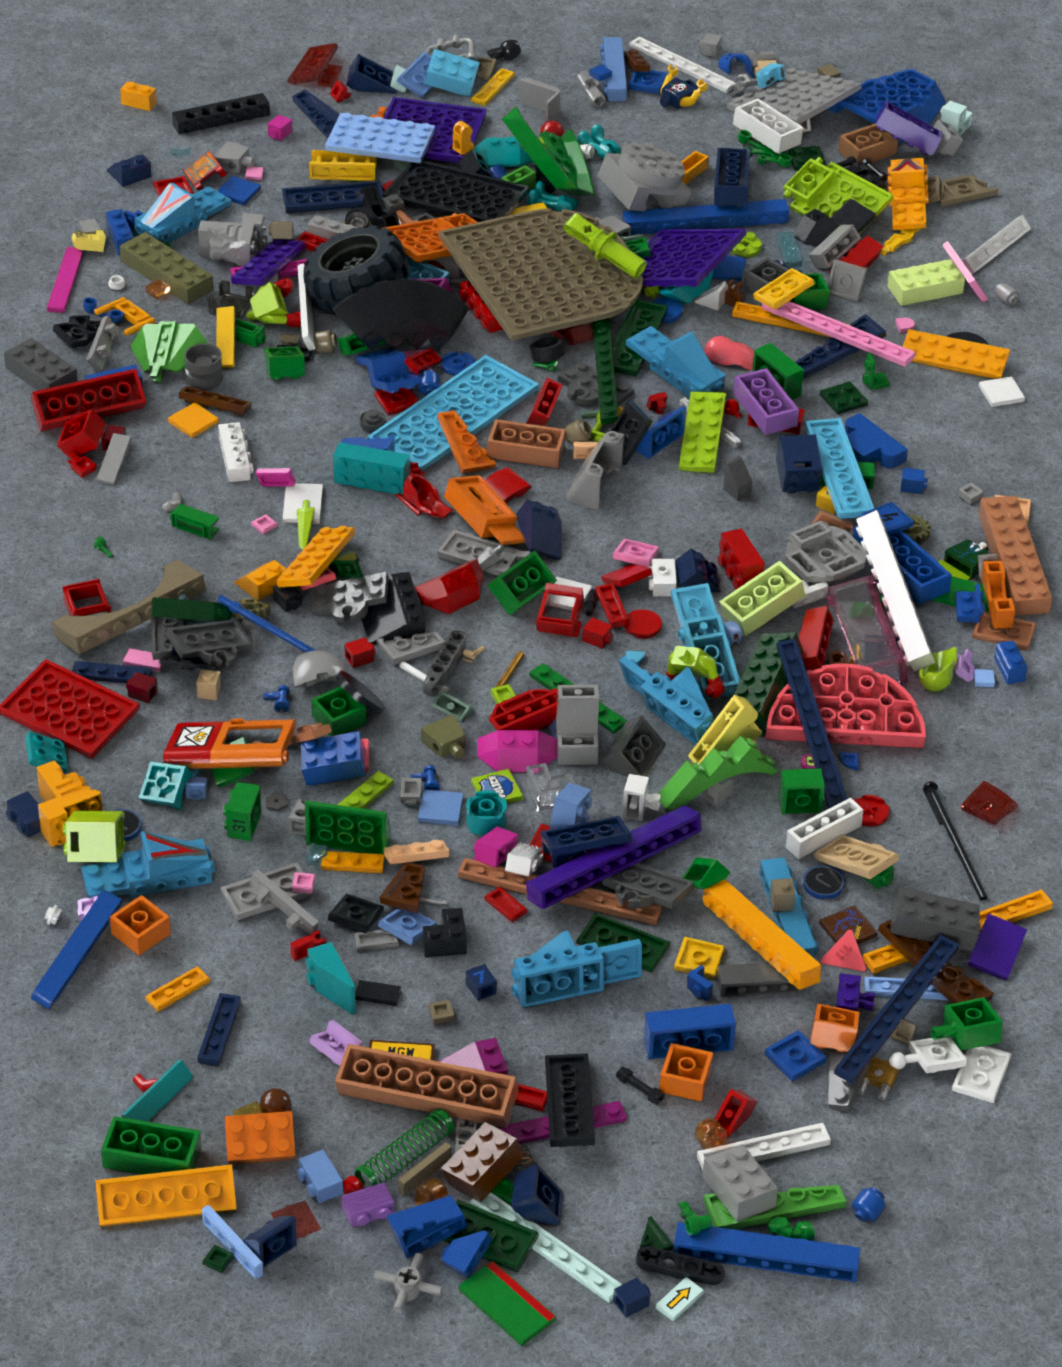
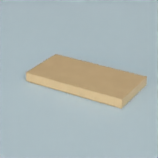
[813,835,900,879]

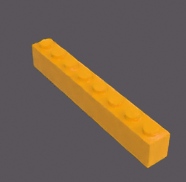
[702,880,821,990]

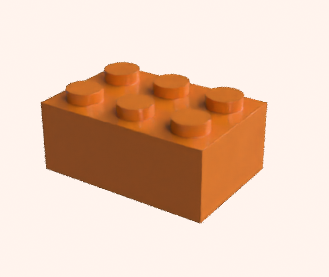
[225,1111,295,1165]

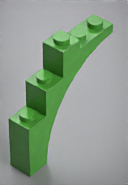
[658,735,778,811]

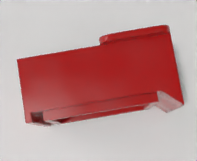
[62,579,111,616]
[536,583,584,637]

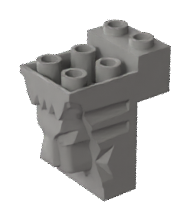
[198,213,267,267]
[556,685,599,765]

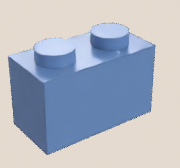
[297,1150,343,1203]

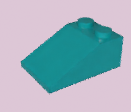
[305,942,356,1015]

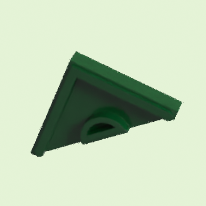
[640,1216,674,1261]

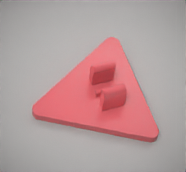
[820,930,866,972]

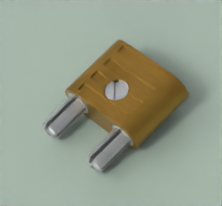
[858,1057,900,1100]

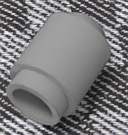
[994,283,1019,305]

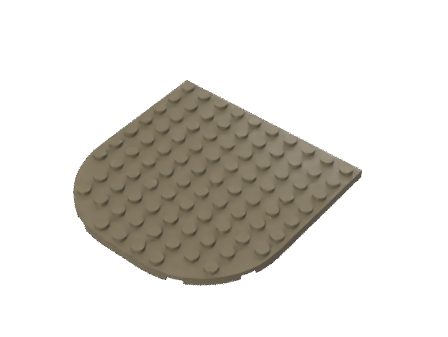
[438,209,643,341]

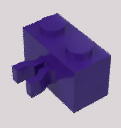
[836,973,875,1012]

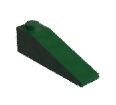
[151,597,231,624]

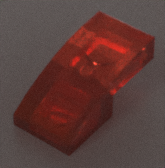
[317,64,342,88]

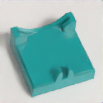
[138,761,193,810]

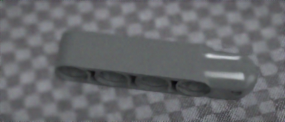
[422,630,467,697]

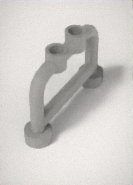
[425,35,478,62]

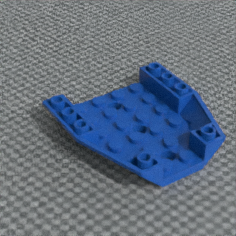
[828,69,946,145]

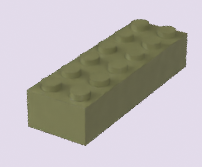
[120,232,214,305]

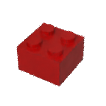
[57,409,106,459]

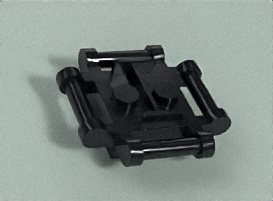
[825,156,888,189]

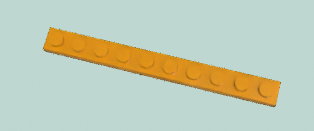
[863,889,1053,974]

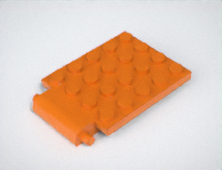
[381,213,478,263]

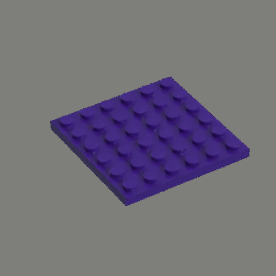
[383,97,487,164]
[642,229,747,287]

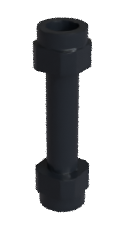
[616,1066,665,1105]

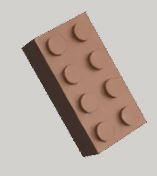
[487,419,566,468]

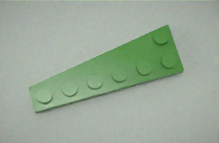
[703,1185,846,1229]

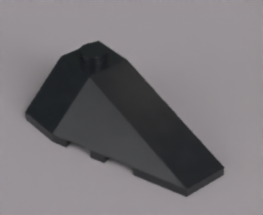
[791,208,856,257]

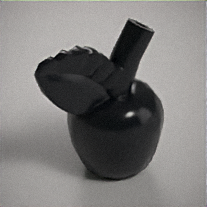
[487,39,521,61]

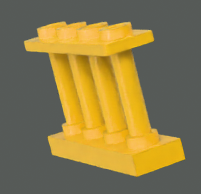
[309,150,377,181]

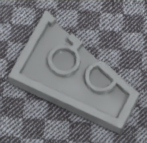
[376,632,445,665]

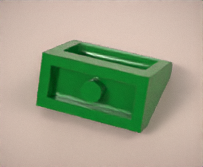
[682,857,731,889]

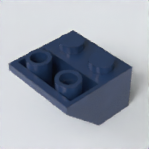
[675,548,721,593]

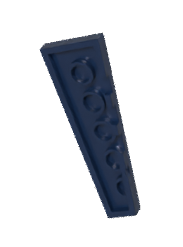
[292,89,340,139]

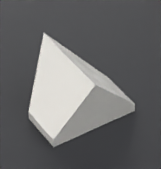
[695,281,728,310]

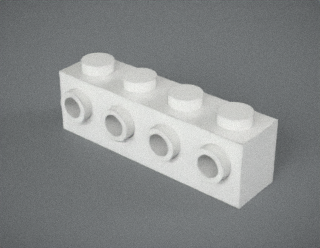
[218,422,253,482]
[786,798,864,860]

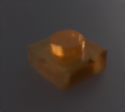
[145,279,170,299]

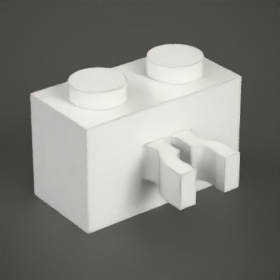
[622,774,661,821]

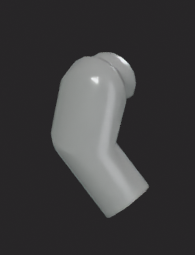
[162,492,181,513]

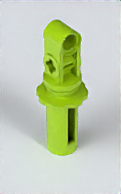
[563,213,647,279]

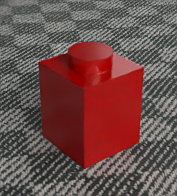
[582,617,613,649]
[344,637,376,668]

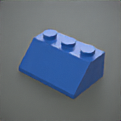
[635,406,686,459]

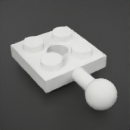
[889,1037,967,1073]

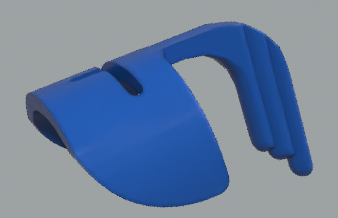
[718,53,755,78]

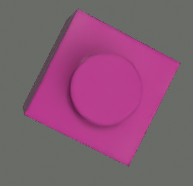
[268,115,292,141]

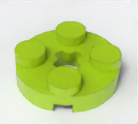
[731,232,762,258]

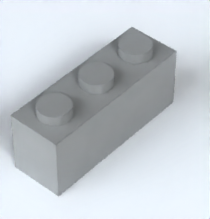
[809,225,861,268]

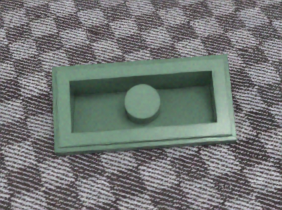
[431,690,475,723]

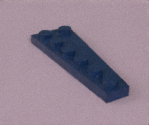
[795,314,886,378]

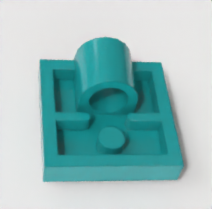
[25,731,68,774]

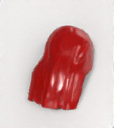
[403,473,453,519]

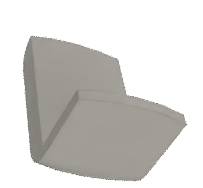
[518,78,560,122]

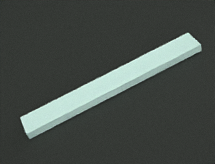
[470,1192,622,1303]

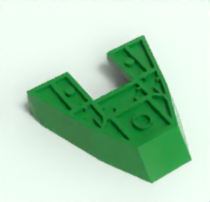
[502,106,595,196]

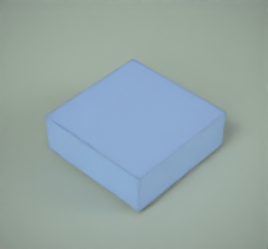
[974,669,995,687]

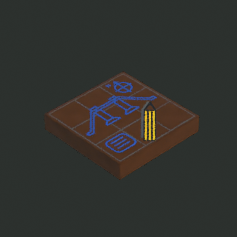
[819,905,877,944]

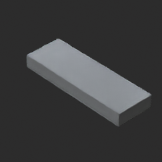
[97,433,132,485]

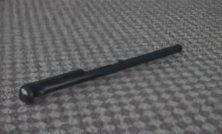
[923,781,987,900]

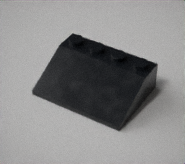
[361,572,425,644]

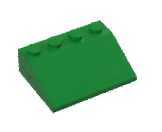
[305,800,391,854]

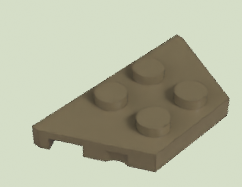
[940,175,999,207]

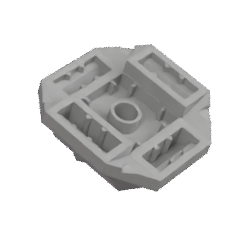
[785,521,868,585]

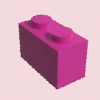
[474,827,518,867]

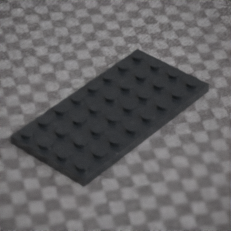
[382,160,530,222]

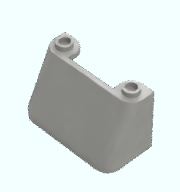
[566,431,624,510]

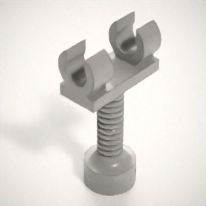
[728,74,757,96]

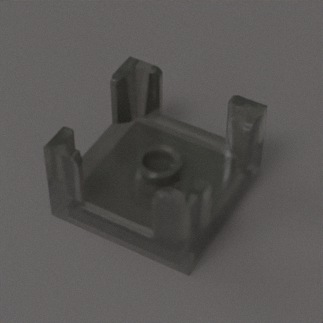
[208,280,254,320]

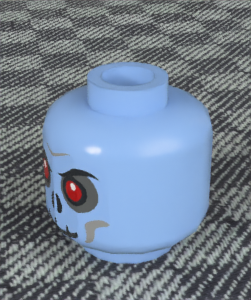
[724,621,743,647]

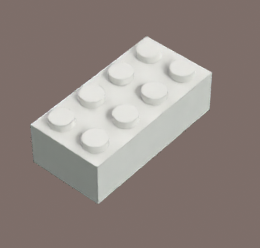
[733,99,804,154]

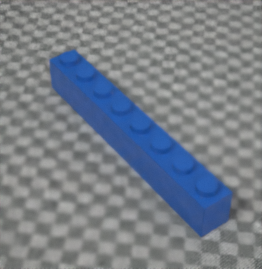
[674,1222,860,1282]

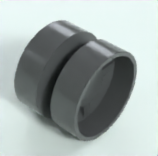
[184,343,223,390]

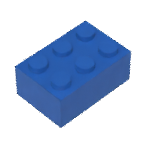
[301,731,366,785]

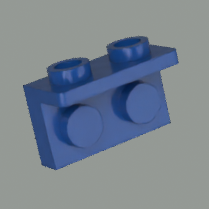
[955,584,985,623]

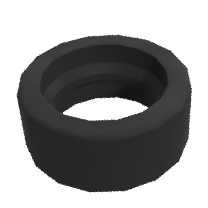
[530,337,565,362]

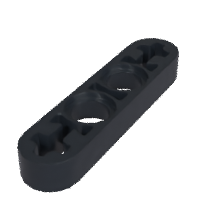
[636,1246,725,1285]

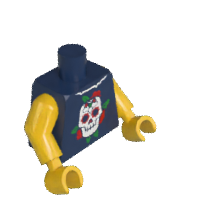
[660,64,708,109]

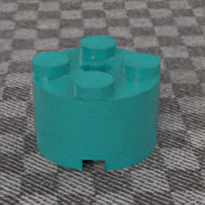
[466,790,507,836]

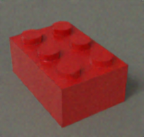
[718,528,765,590]

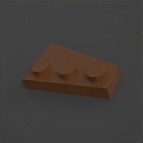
[380,862,425,913]

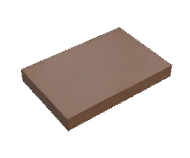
[972,611,1037,651]

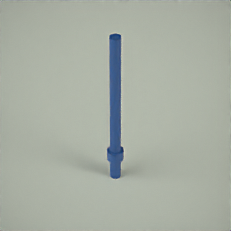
[217,595,315,652]

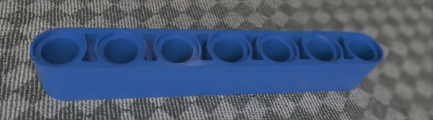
[31,889,123,1009]

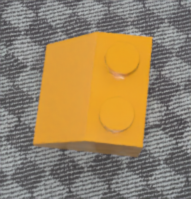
[234,560,286,601]

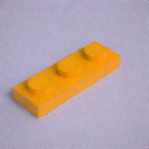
[321,851,385,873]

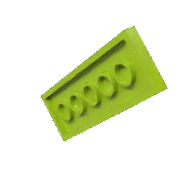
[679,392,726,473]

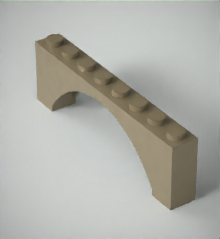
[51,560,206,654]

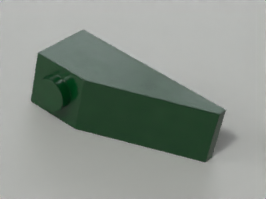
[329,551,363,578]

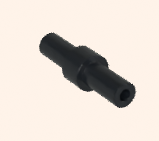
[585,589,597,616]

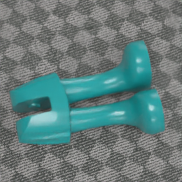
[577,124,622,159]
[528,181,578,212]

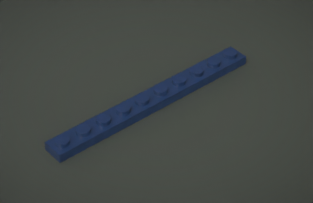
[776,638,847,809]
[834,935,959,1084]

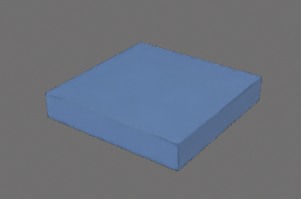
[418,789,463,826]
[378,908,437,945]

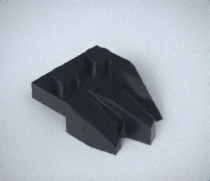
[53,315,101,348]

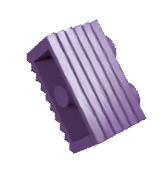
[341,1182,394,1227]

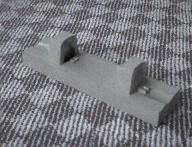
[86,316,120,371]
[251,869,319,935]

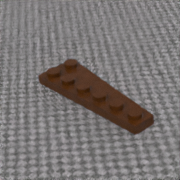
[878,920,994,1004]

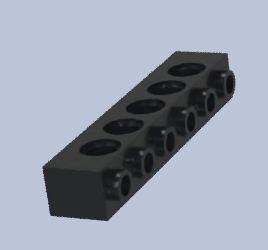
[172,93,270,134]

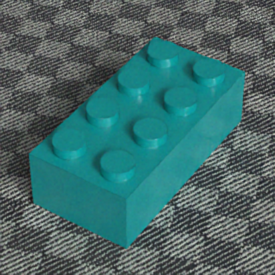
[333,442,410,494]

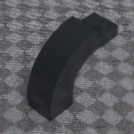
[359,184,400,228]

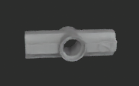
[577,70,606,108]

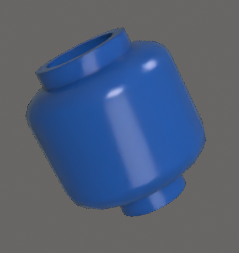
[417,370,440,396]
[852,1187,886,1222]

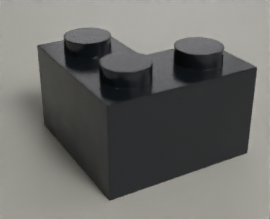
[423,908,467,957]

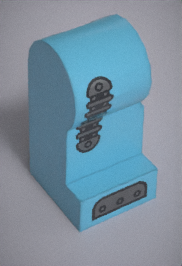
[756,63,786,88]

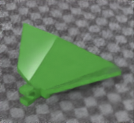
[131,321,209,383]

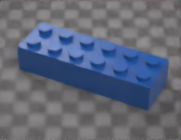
[853,525,952,605]

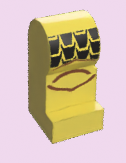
[71,230,106,252]

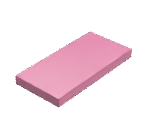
[943,241,988,302]

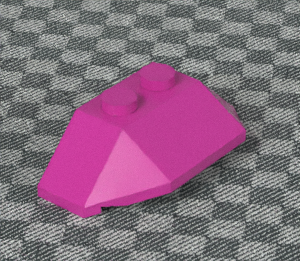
[478,730,557,773]

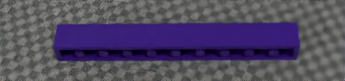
[526,805,702,909]

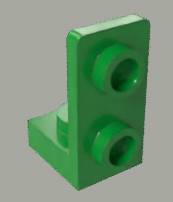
[862,353,890,390]

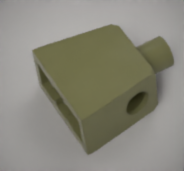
[421,714,465,759]

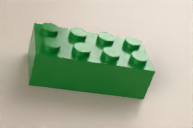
[101,1116,202,1174]

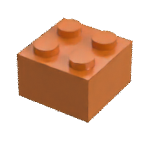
[110,895,171,956]
[810,1003,860,1053]
[659,1043,713,1102]

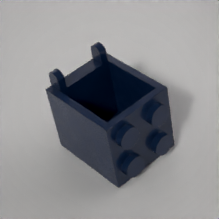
[776,435,822,494]

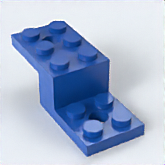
[355,348,421,393]

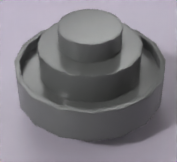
[360,409,386,431]

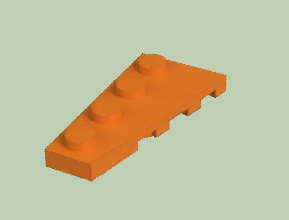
[437,410,496,474]

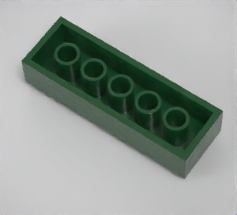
[734,632,803,729]

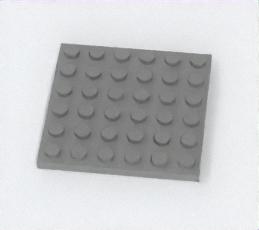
[727,68,862,124]

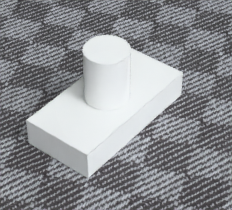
[792,580,829,608]

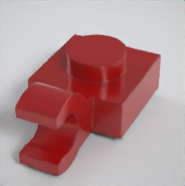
[67,451,96,478]
[290,931,326,961]

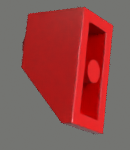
[710,1089,758,1139]

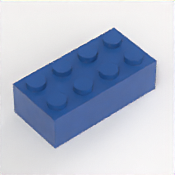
[644,1004,736,1059]

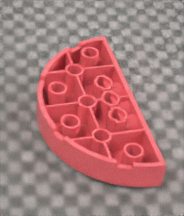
[765,664,926,748]

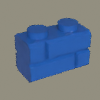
[994,641,1027,684]

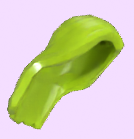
[919,647,957,692]

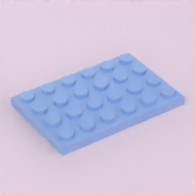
[325,113,435,163]

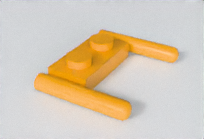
[94,297,156,336]

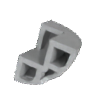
[293,650,347,688]

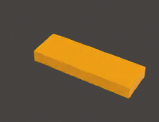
[145,966,210,1012]

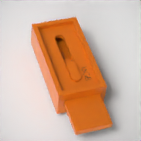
[444,475,525,545]

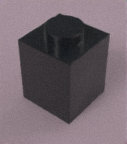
[273,585,302,612]

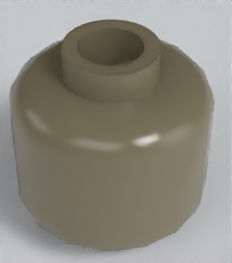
[314,330,338,353]
[565,419,592,445]

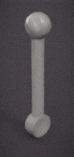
[420,897,449,908]

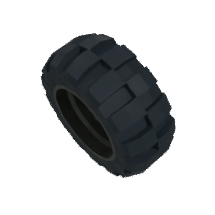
[303,226,409,316]

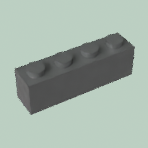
[717,962,805,997]

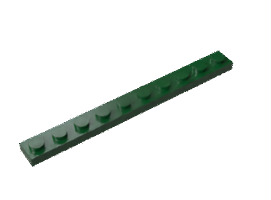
[593,318,619,425]

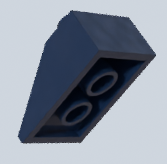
[346,54,397,94]
[516,499,562,560]

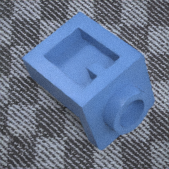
[185,777,208,800]

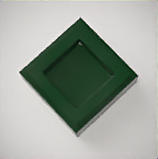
[202,1245,234,1273]

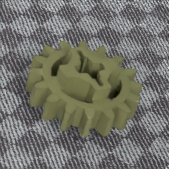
[903,513,931,544]
[231,598,271,622]

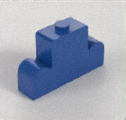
[845,413,908,468]

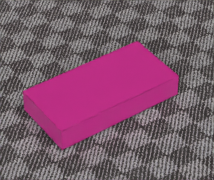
[256,468,296,487]

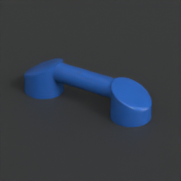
[83,297,124,323]

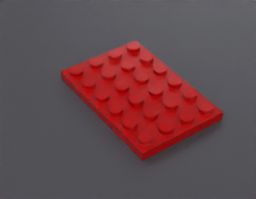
[0,659,140,759]

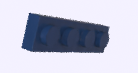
[72,661,152,683]
[197,993,241,1066]

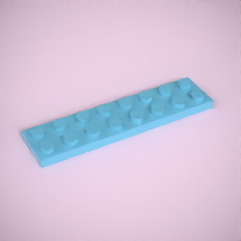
[805,418,874,519]

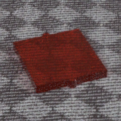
[271,1200,321,1239]

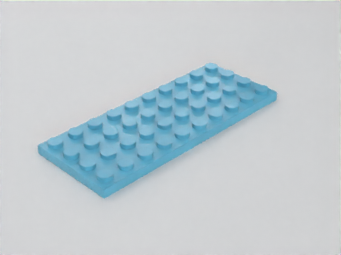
[367,355,539,471]

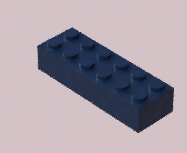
[714,148,750,207]

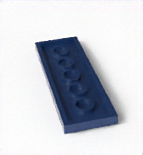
[282,180,384,213]

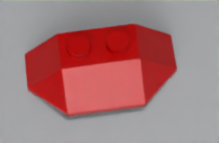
[415,558,484,614]
[489,689,558,731]

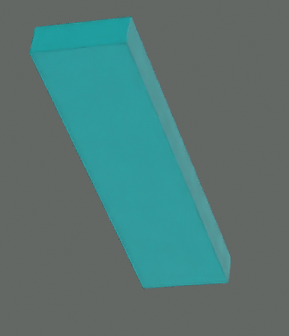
[121,1060,193,1122]

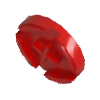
[853,795,890,827]

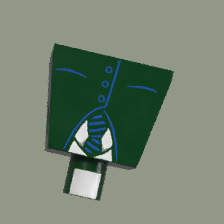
[944,540,988,579]

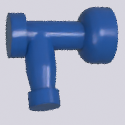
[263,685,290,712]
[410,765,440,791]

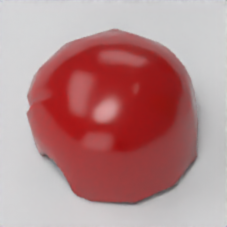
[540,120,564,137]

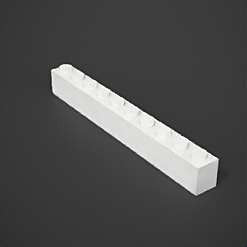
[856,510,936,672]

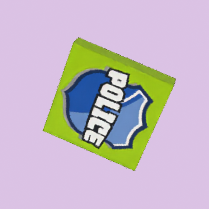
[471,769,523,803]

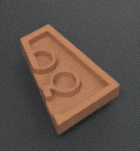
[274,722,332,745]

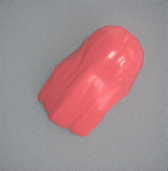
[704,336,754,371]

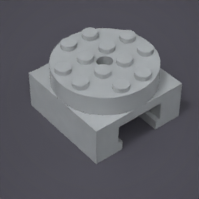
[598,142,692,211]

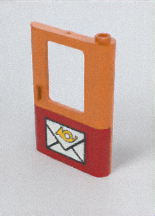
[163,718,297,769]

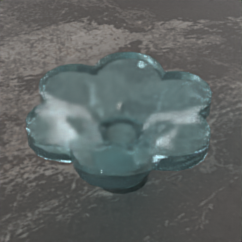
[305,843,328,863]

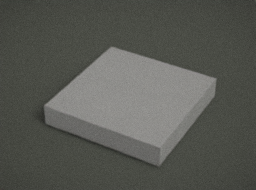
[828,259,867,302]

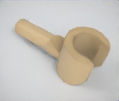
[462,646,486,662]

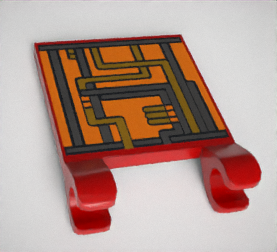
[183,150,227,191]

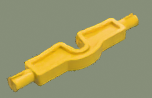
[881,219,927,256]

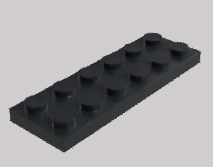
[545,1053,595,1147]

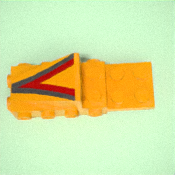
[888,158,929,230]

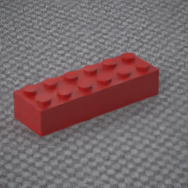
[31,369,146,432]

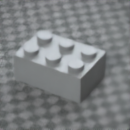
[703,1144,778,1222]

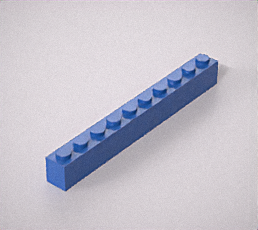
[622,199,789,235]

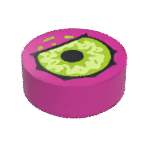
[801,754,815,769]

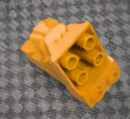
[36,760,103,847]

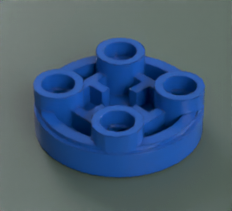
[652,298,683,324]

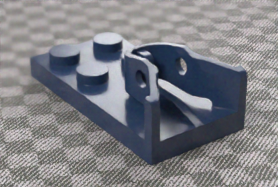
[541,816,632,868]

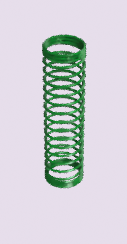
[355,1109,454,1186]

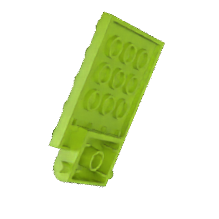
[782,157,894,235]

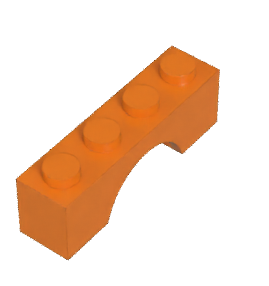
[981,561,1015,628]

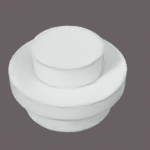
[108,275,126,290]
[45,905,62,925]

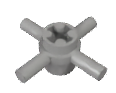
[374,1253,443,1313]

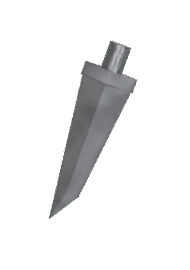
[477,545,504,571]

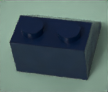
[107,154,151,187]
[511,1164,563,1225]
[243,1216,297,1268]

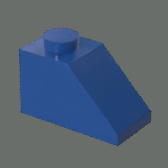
[441,1231,492,1278]

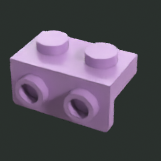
[309,1020,363,1066]

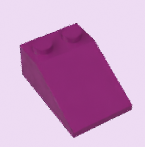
[438,1038,508,1075]

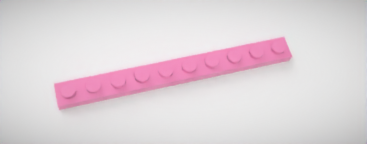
[762,301,915,367]

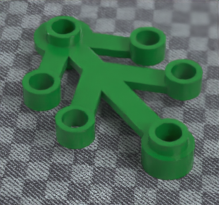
[737,130,792,167]

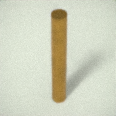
[494,651,525,688]

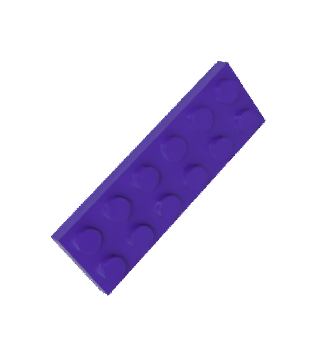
[231,239,305,286]

